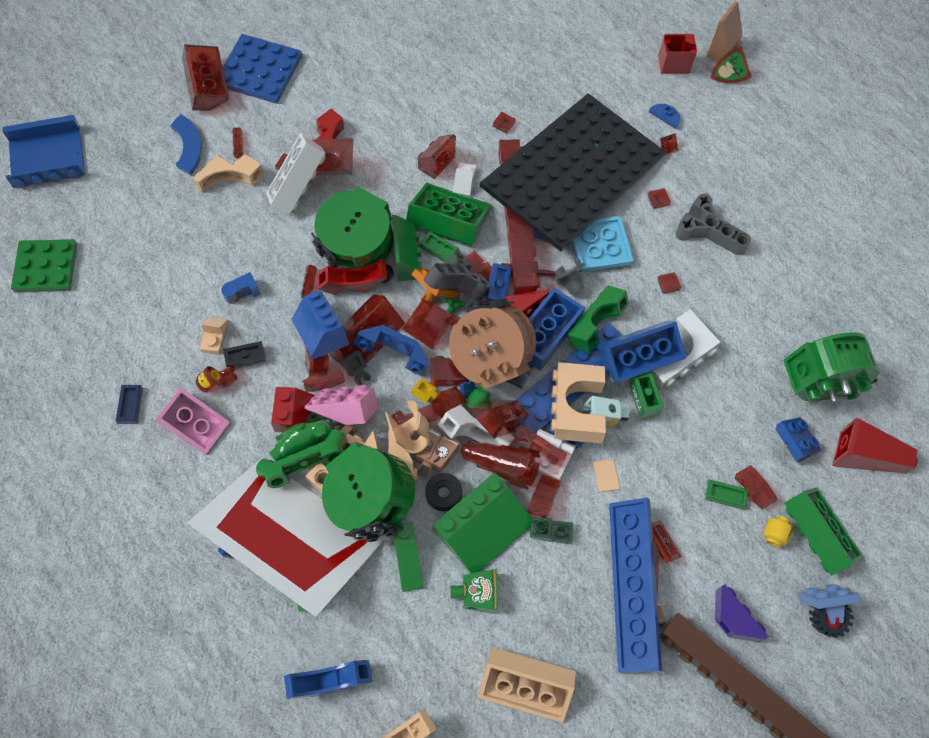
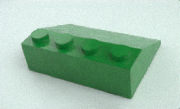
[406,182,491,245]
[433,472,534,574]

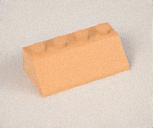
[478,647,576,723]

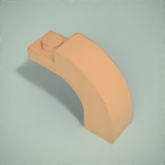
[382,709,437,738]

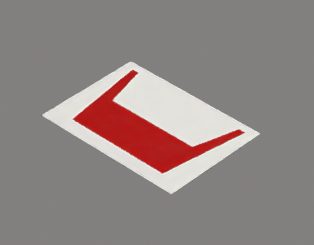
[187,457,383,617]

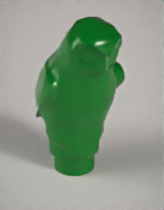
[269,420,331,461]

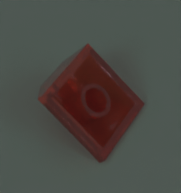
[402,299,453,350]

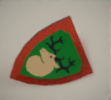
[710,46,752,83]

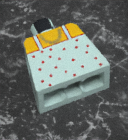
[580,396,629,428]

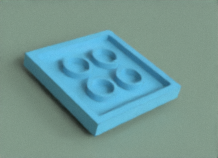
[572,216,634,273]

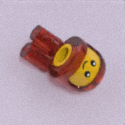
[195,365,238,393]

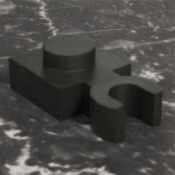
[340,350,371,386]

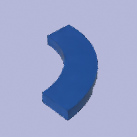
[170,114,202,175]

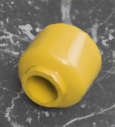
[763,516,794,548]

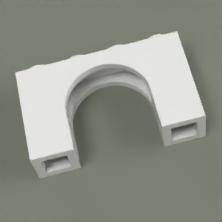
[646,309,720,390]

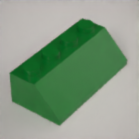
[784,487,864,576]

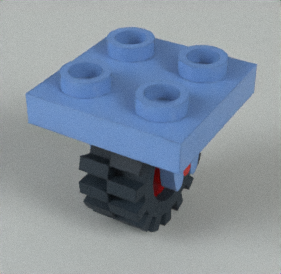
[798,584,860,638]

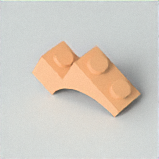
[193,154,264,192]

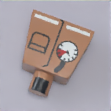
[416,427,460,478]

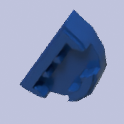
[649,104,680,129]

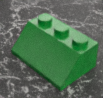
[392,215,422,281]

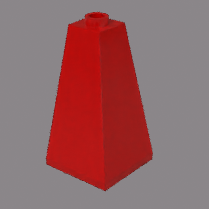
[832,418,919,474]

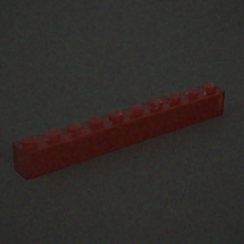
[498,139,540,295]

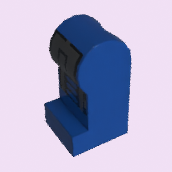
[221,272,260,304]

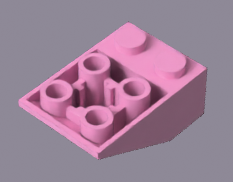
[305,385,379,425]

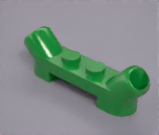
[256,429,347,488]

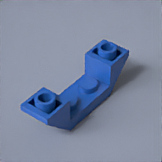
[353,325,429,376]

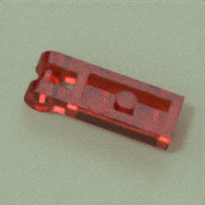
[515,426,567,467]

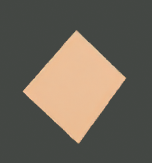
[593,459,620,492]

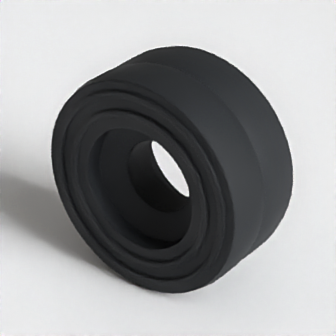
[425,473,462,511]

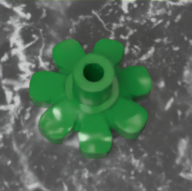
[442,297,466,314]

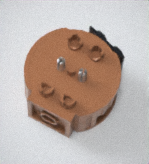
[449,298,536,390]

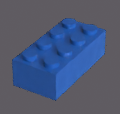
[529,288,585,371]

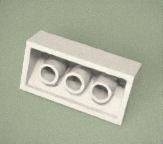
[266,133,325,215]

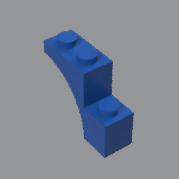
[284,660,373,699]

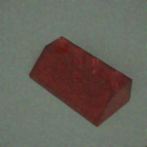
[182,44,229,111]
[329,294,405,367]

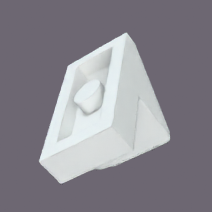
[453,162,476,197]

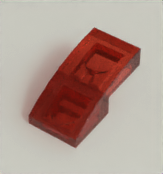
[466,250,492,282]
[302,368,345,392]
[735,465,778,510]
[527,475,561,519]

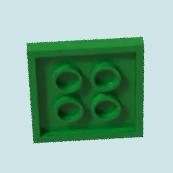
[11,239,77,292]

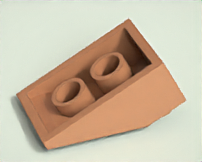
[706,1,743,64]

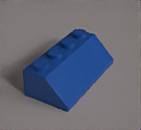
[292,290,349,360]
[598,321,686,383]

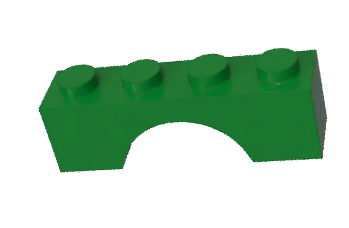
[568,285,629,354]

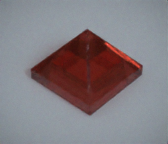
[660,133,678,154]

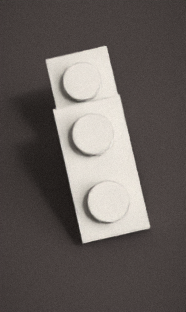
[438,405,515,453]

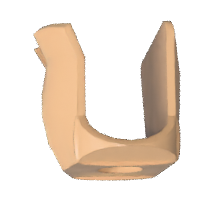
[385,400,430,454]

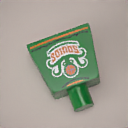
[450,569,498,614]

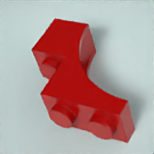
[314,108,344,172]
[317,260,387,295]

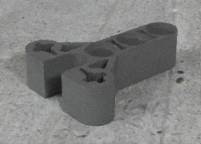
[675,194,751,255]
[424,252,491,301]

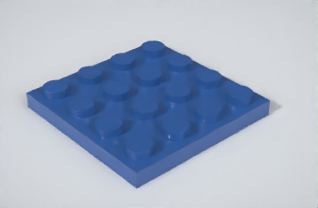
[214,34,303,104]

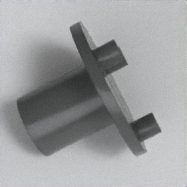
[551,259,585,294]

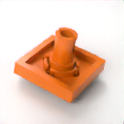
[412,268,461,305]

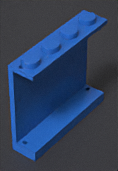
[2,115,85,188]

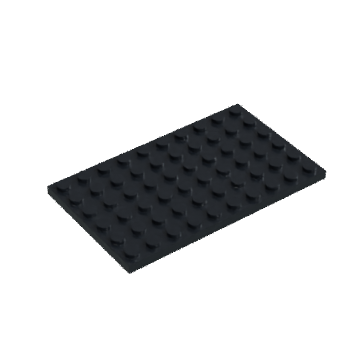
[480,93,666,252]

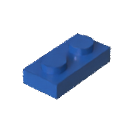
[486,263,511,301]

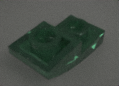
[530,517,573,544]

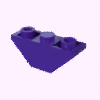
[715,584,769,642]

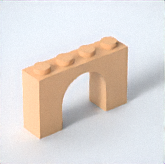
[551,362,606,443]

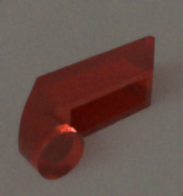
[391,404,446,425]

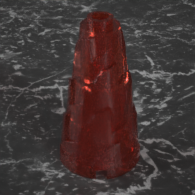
[460,441,540,490]

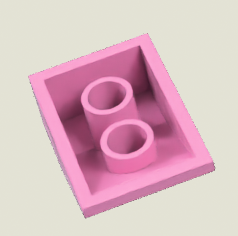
[154,387,230,454]

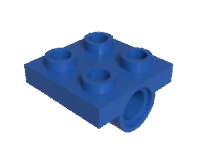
[775,417,822,463]

